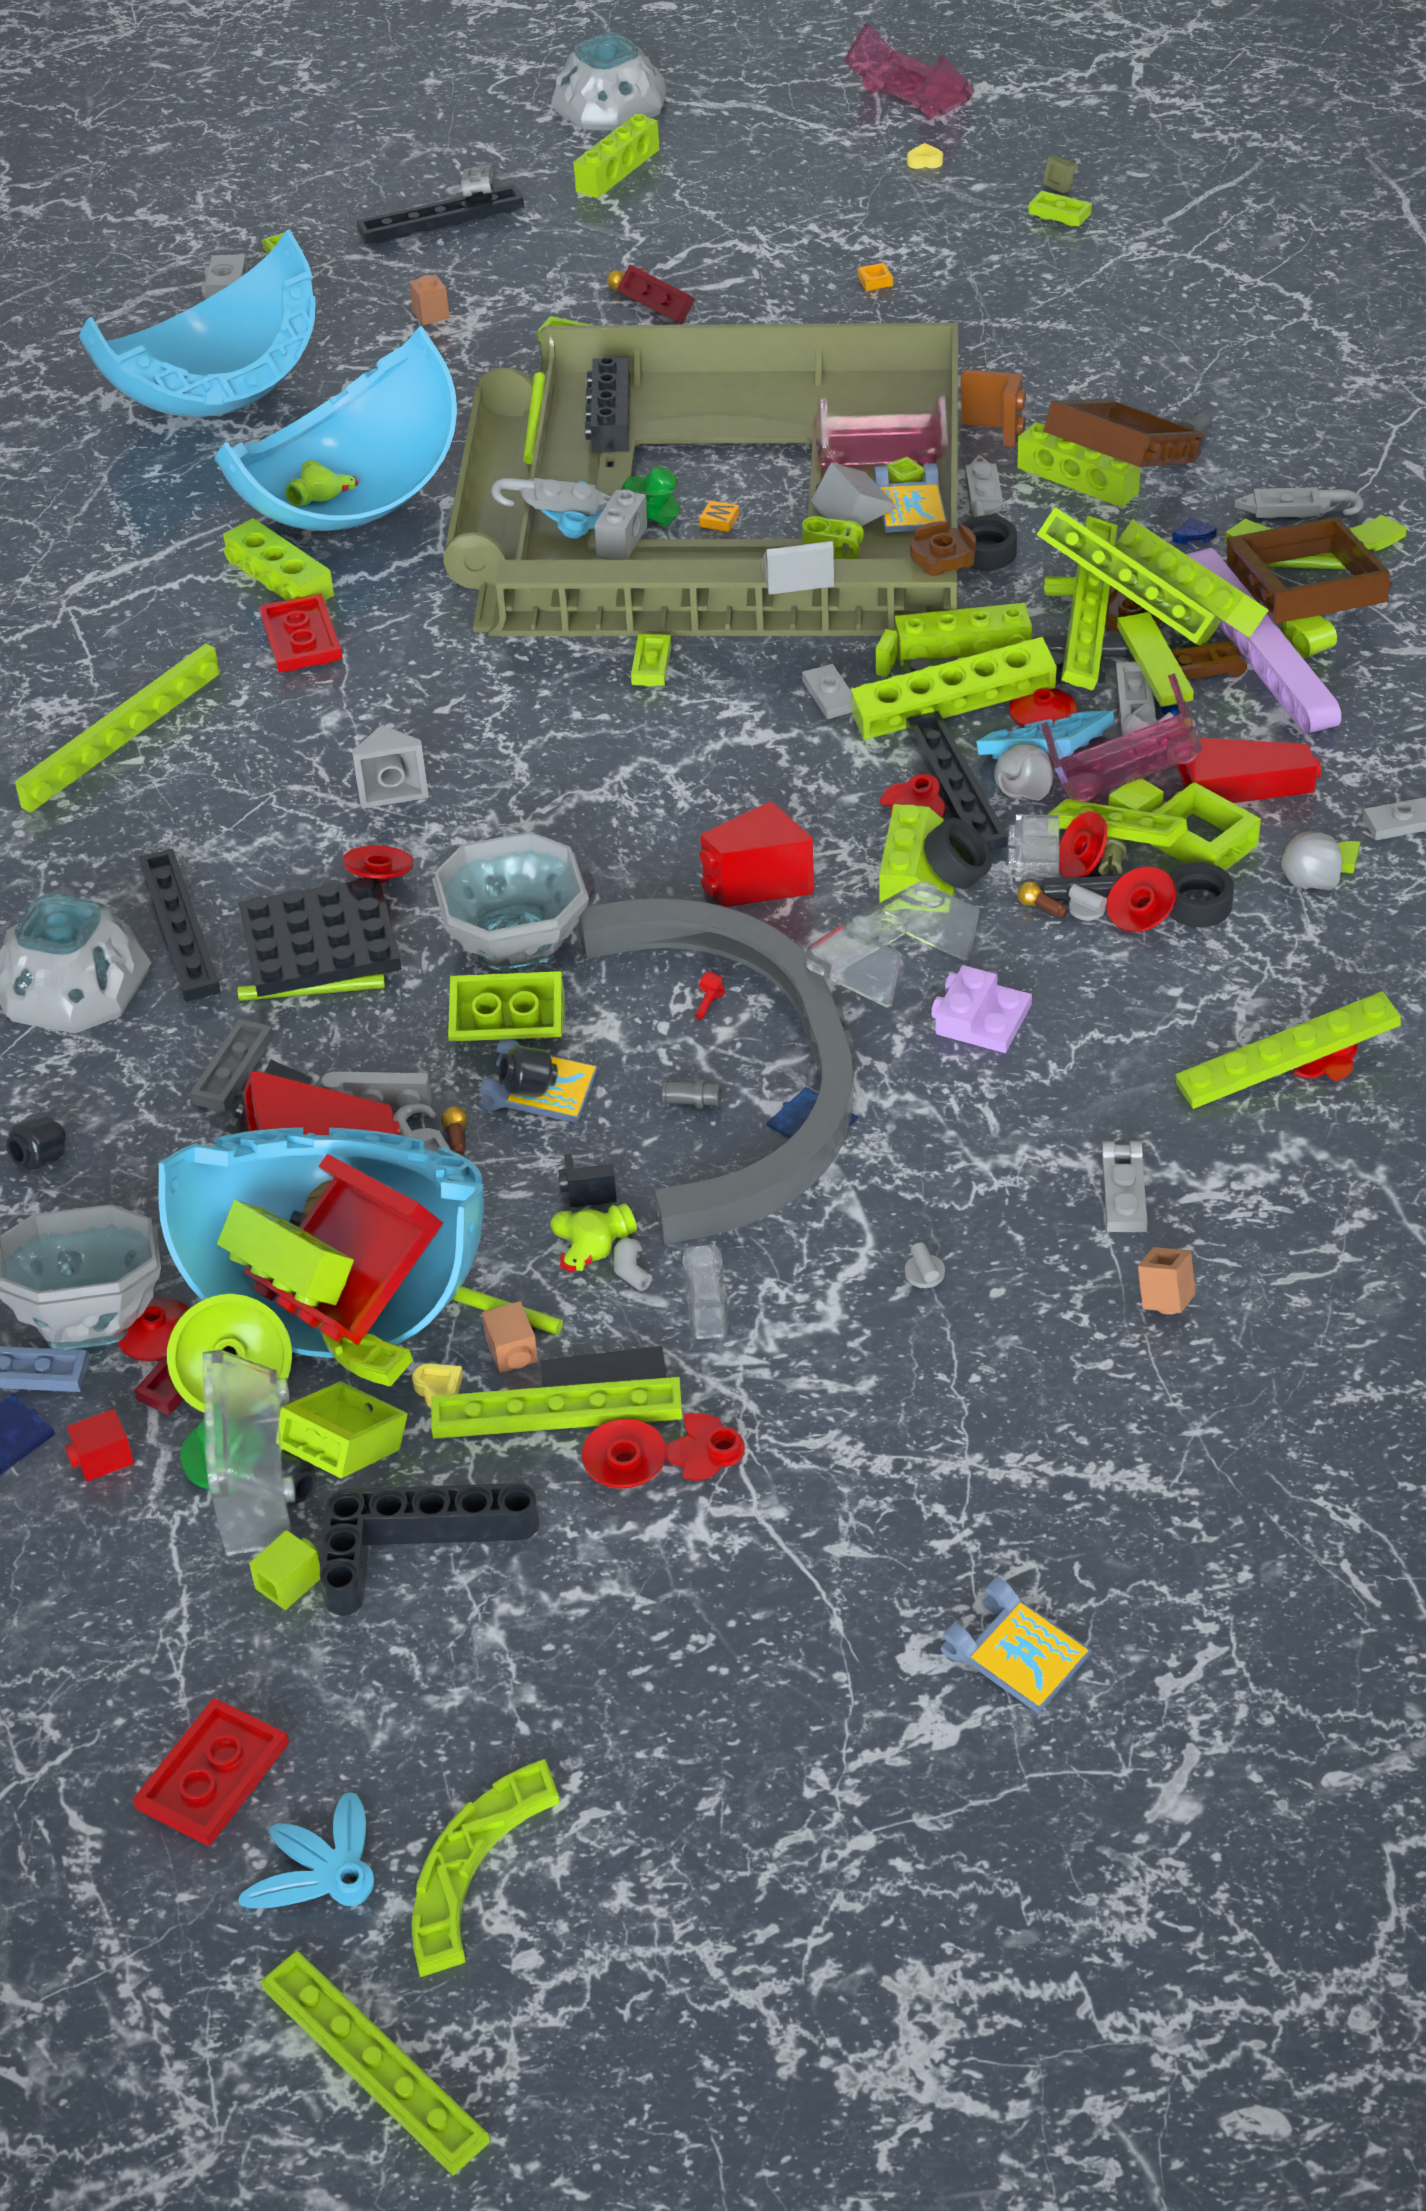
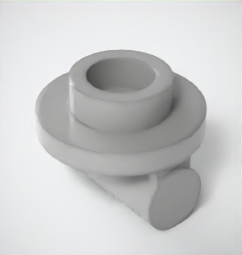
[1069,884,1107,921]
[905,1242,945,1288]

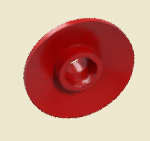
[1009,688,1077,728]
[1057,811,1107,878]
[343,845,413,883]
[1107,867,1176,932]
[116,1298,189,1362]
[582,1419,666,1488]

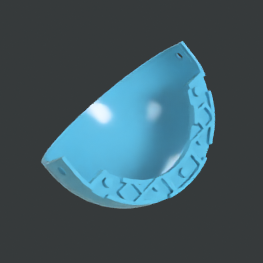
[79,229,316,417]
[215,326,457,531]
[159,1127,484,1358]

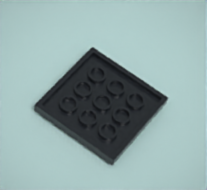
[239,877,402,997]

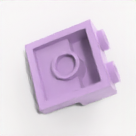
[931,965,1032,1053]

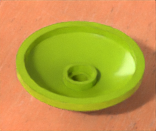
[167,1294,292,1418]

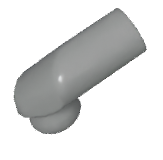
[614,1238,652,1291]

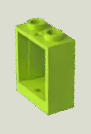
[1150,782,1261,871]
[274,1381,408,1479]

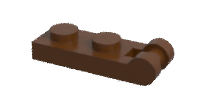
[1171,641,1247,680]

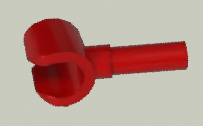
[695,971,725,1020]

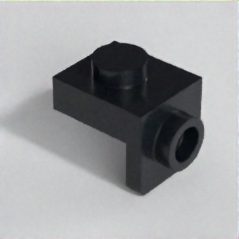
[558,1154,617,1208]

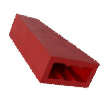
[1175,737,1321,803]
[243,1071,400,1135]

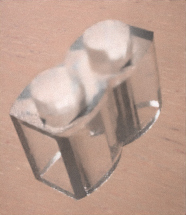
[1008,814,1059,882]
[682,1244,729,1339]

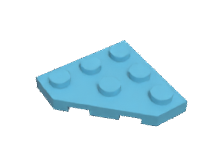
[977,711,1115,759]

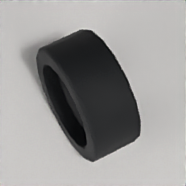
[958,515,1017,570]
[924,818,992,889]
[1169,862,1234,928]

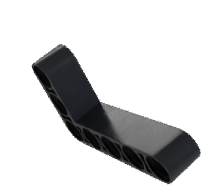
[320,1483,540,1616]

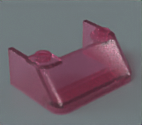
[844,23,975,118]
[813,396,948,469]
[1041,673,1202,801]

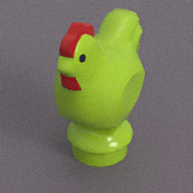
[285,460,359,507]
[550,1203,637,1272]

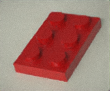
[259,593,343,673]
[133,1697,289,1847]

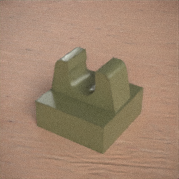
[1042,155,1078,193]

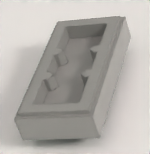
[802,664,852,719]
[1362,797,1426,840]

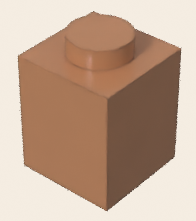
[409,274,450,325]
[1138,1247,1196,1314]
[482,1301,538,1373]

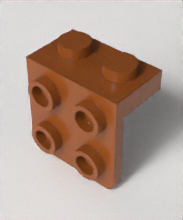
[961,369,1026,447]

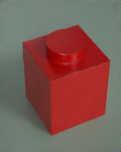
[64,1409,134,1482]

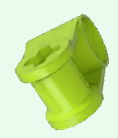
[801,516,864,559]
[1279,615,1337,658]

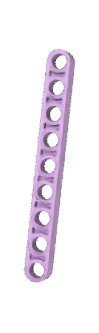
[1186,548,1341,734]

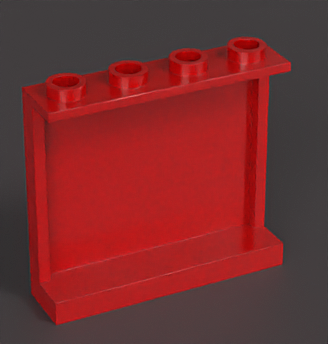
[243,1154,443,1345]

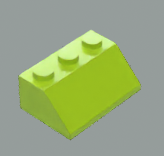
[879,804,961,912]
[448,971,565,1042]

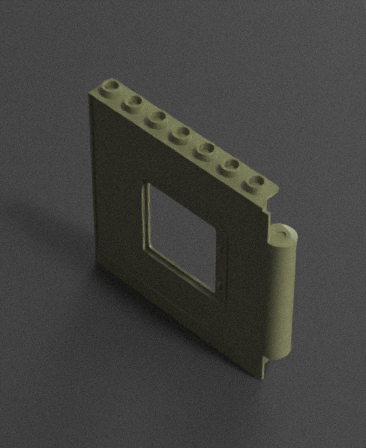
[443,323,958,636]

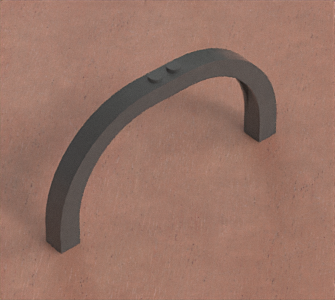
[579,898,854,1245]

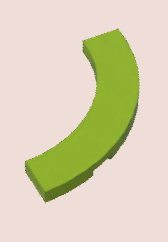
[1224,515,1407,556]
[319,1323,413,1387]
[411,1759,560,1977]

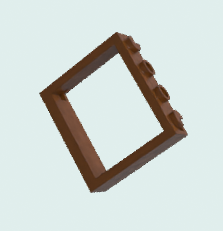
[1043,399,1204,467]
[1227,517,1392,623]

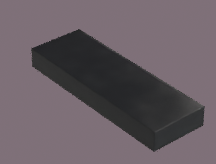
[540,1346,667,1387]

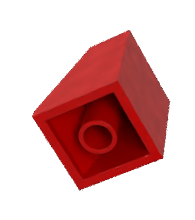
[699,801,814,907]

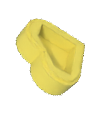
[907,143,943,169]
[412,1363,463,1408]

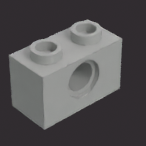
[202,254,248,299]
[595,490,647,560]

